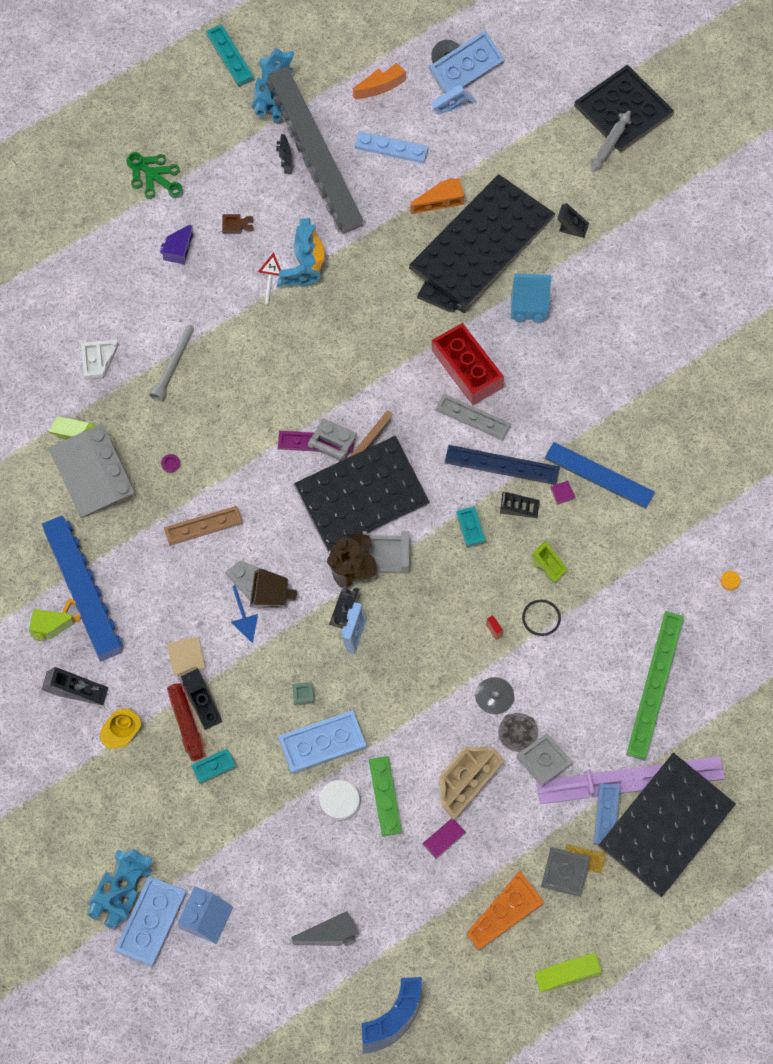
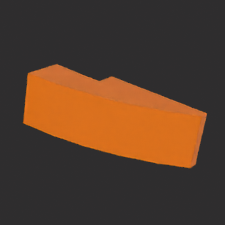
[353,63,406,100]

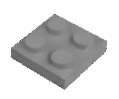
[516,733,573,787]

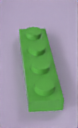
[369,756,402,837]

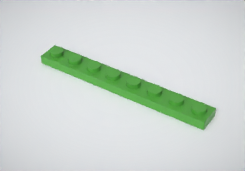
[626,611,684,761]

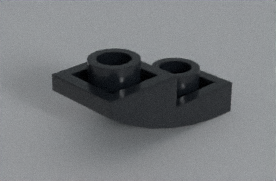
[276,134,292,174]

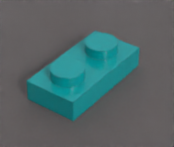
[456,506,485,548]
[191,748,236,784]

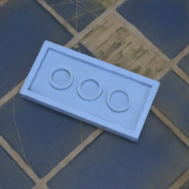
[428,30,505,94]
[278,710,366,774]
[115,876,186,967]

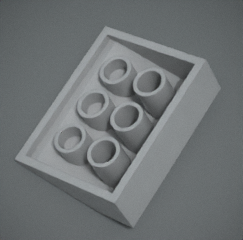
[48,423,135,517]

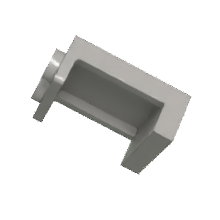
[363,531,409,574]

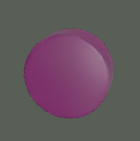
[161,454,180,473]

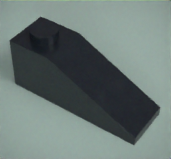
[41,667,108,706]

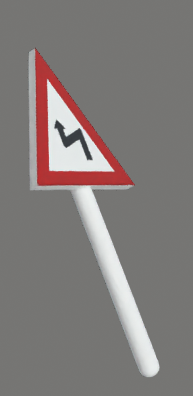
[257,252,281,305]

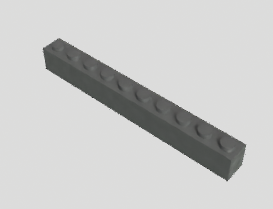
[266,66,363,234]

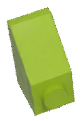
[29,609,74,641]

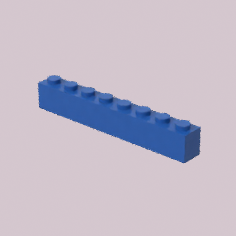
[42,515,123,662]

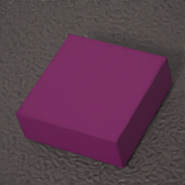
[550,481,575,505]

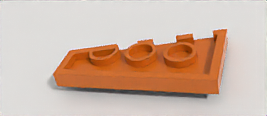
[466,870,544,951]

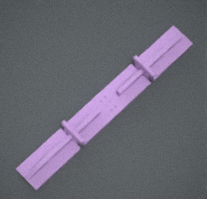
[536,756,725,805]

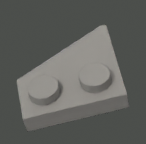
[225,560,259,601]

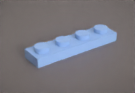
[355,131,428,164]

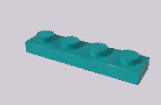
[206,24,254,87]

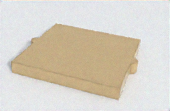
[167,637,205,675]

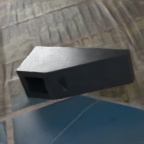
[177,667,223,730]

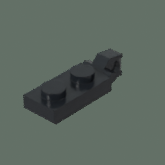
[417,281,468,313]

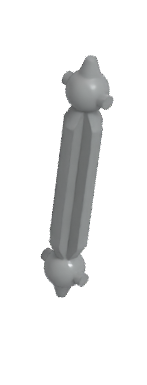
[590,110,631,172]

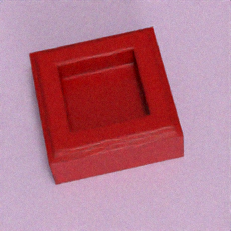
[486,615,503,640]

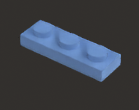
[593,783,620,844]

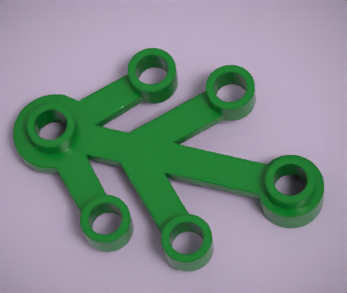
[126,152,183,199]

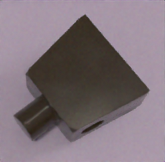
[249,568,297,608]

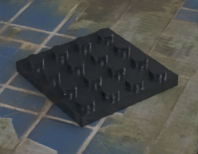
[574,64,674,152]

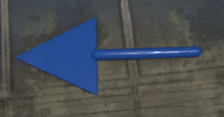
[231,585,258,643]

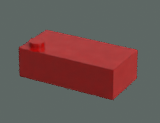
[432,323,504,405]

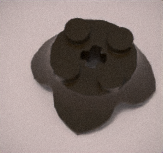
[327,534,377,588]

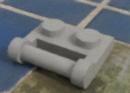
[308,418,357,461]

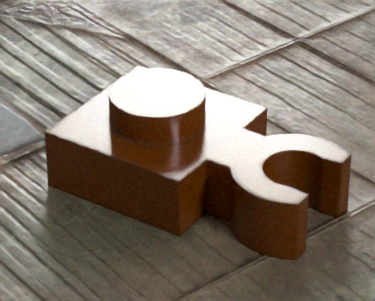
[222,214,253,234]

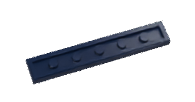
[445,445,560,485]

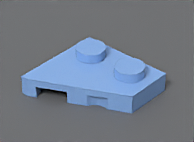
[431,85,476,114]

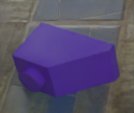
[160,225,194,265]

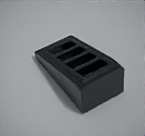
[500,492,540,518]

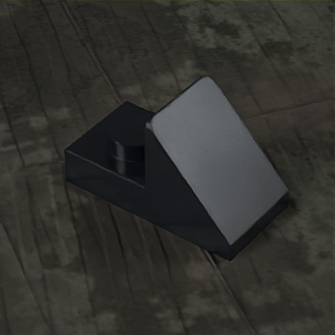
[557,203,589,238]

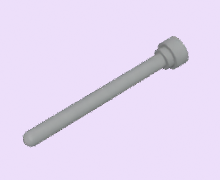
[149,325,194,402]

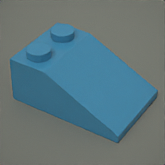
[511,274,551,323]

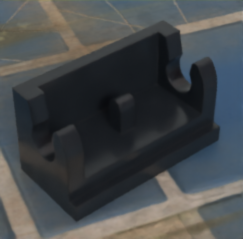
[329,585,360,629]

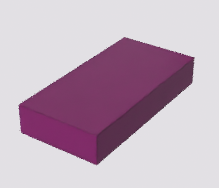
[422,818,466,859]

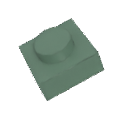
[292,682,314,705]

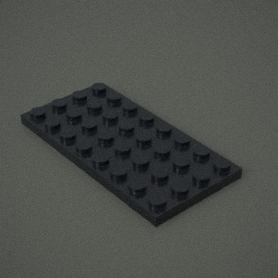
[409,174,555,309]

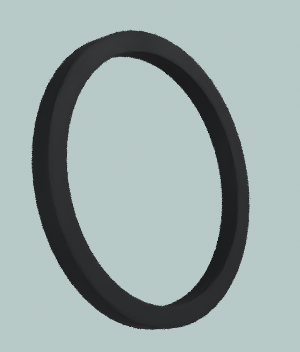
[522,599,561,636]

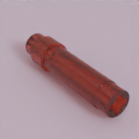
[166,683,205,761]

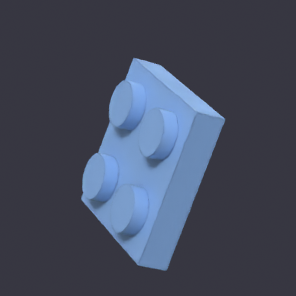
[341,602,367,654]

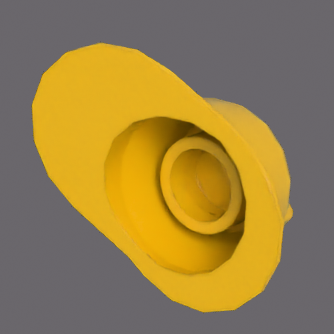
[100,708,141,749]

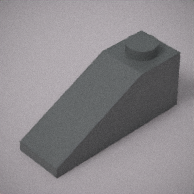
[291,911,358,946]

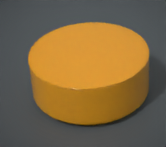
[720,571,740,591]

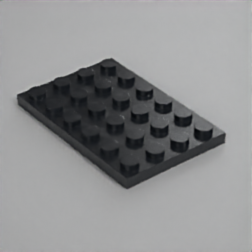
[293,435,430,552]
[598,752,736,898]

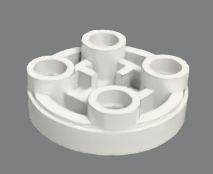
[320,780,360,821]

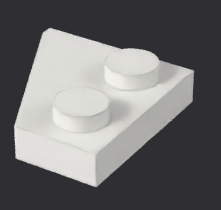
[81,339,118,379]

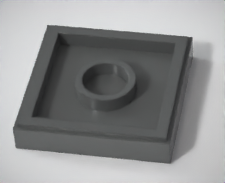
[541,847,590,897]

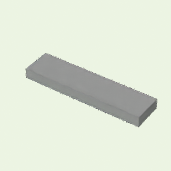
[435,394,511,441]

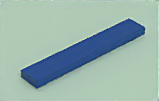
[545,442,655,509]

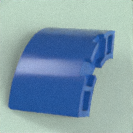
[361,977,422,1054]

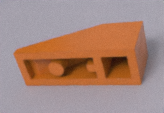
[410,178,464,214]

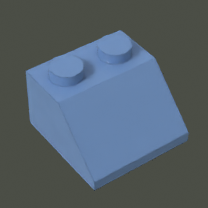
[178,886,233,944]

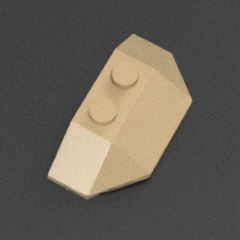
[439,747,505,820]

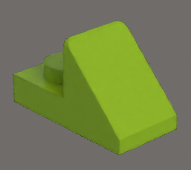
[532,541,568,582]

